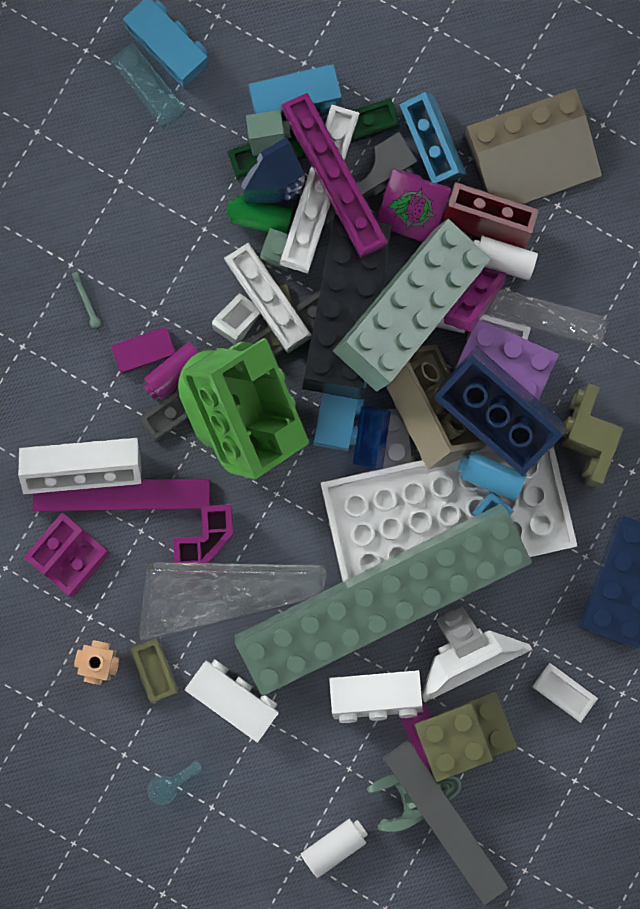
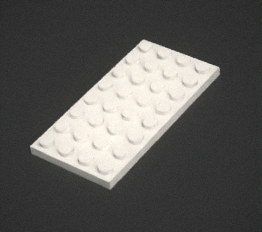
[321,446,577,582]

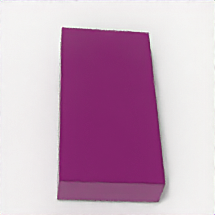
[111,327,175,374]

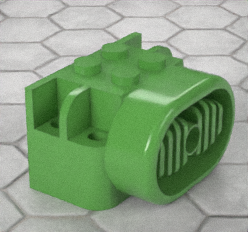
[178,338,309,480]

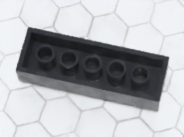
[302,214,392,400]

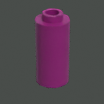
[143,342,199,401]

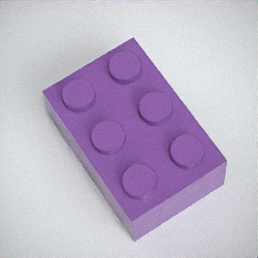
[454,320,559,400]

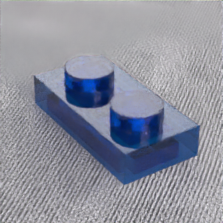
[352,406,391,469]

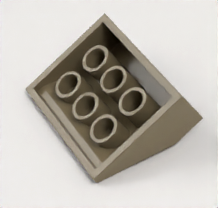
[464,88,602,205]

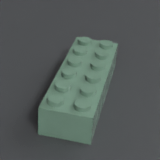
[333,219,491,392]

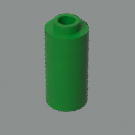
[226,195,294,234]

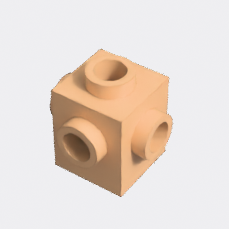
[74,640,119,685]

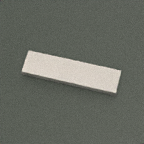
[224,243,312,353]

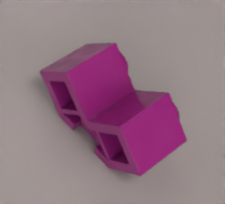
[173,504,234,569]

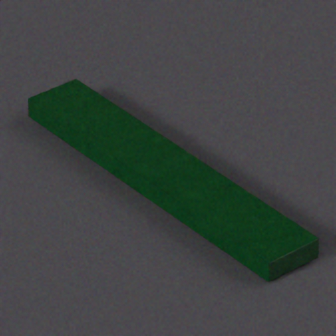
[227,98,400,180]

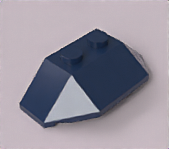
[241,137,305,203]

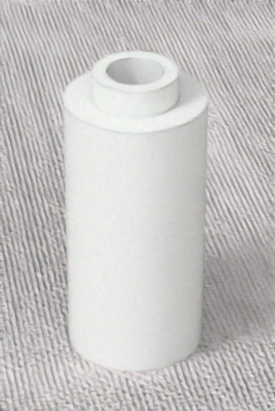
[474,236,538,281]
[300,818,368,879]

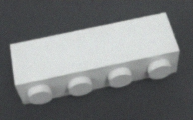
[18,438,141,494]

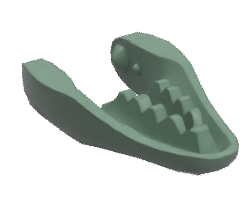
[367,774,461,832]

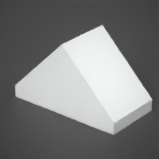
[212,293,260,345]

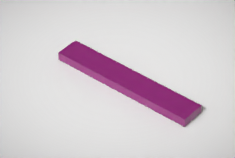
[281,93,388,258]
[33,479,210,512]

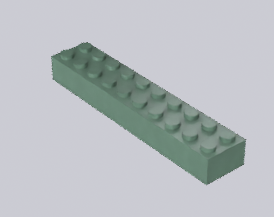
[235,504,532,696]

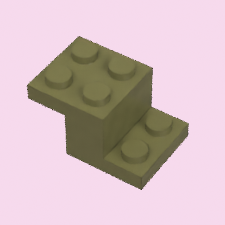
[561,383,624,489]
[414,691,517,782]

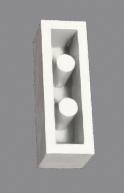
[185,659,279,743]
[329,670,423,723]

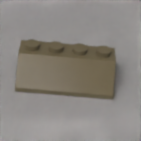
[386,344,488,469]

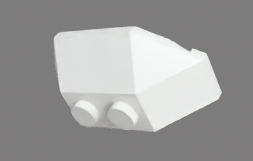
[421,628,532,702]

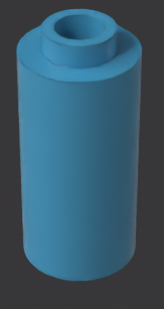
[457,451,527,501]

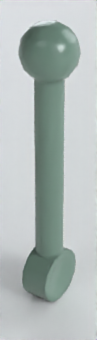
[72,271,101,328]

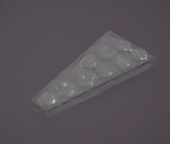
[139,562,327,640]

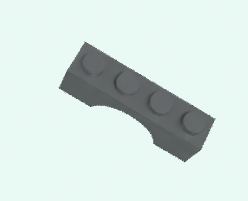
[300,132,417,226]

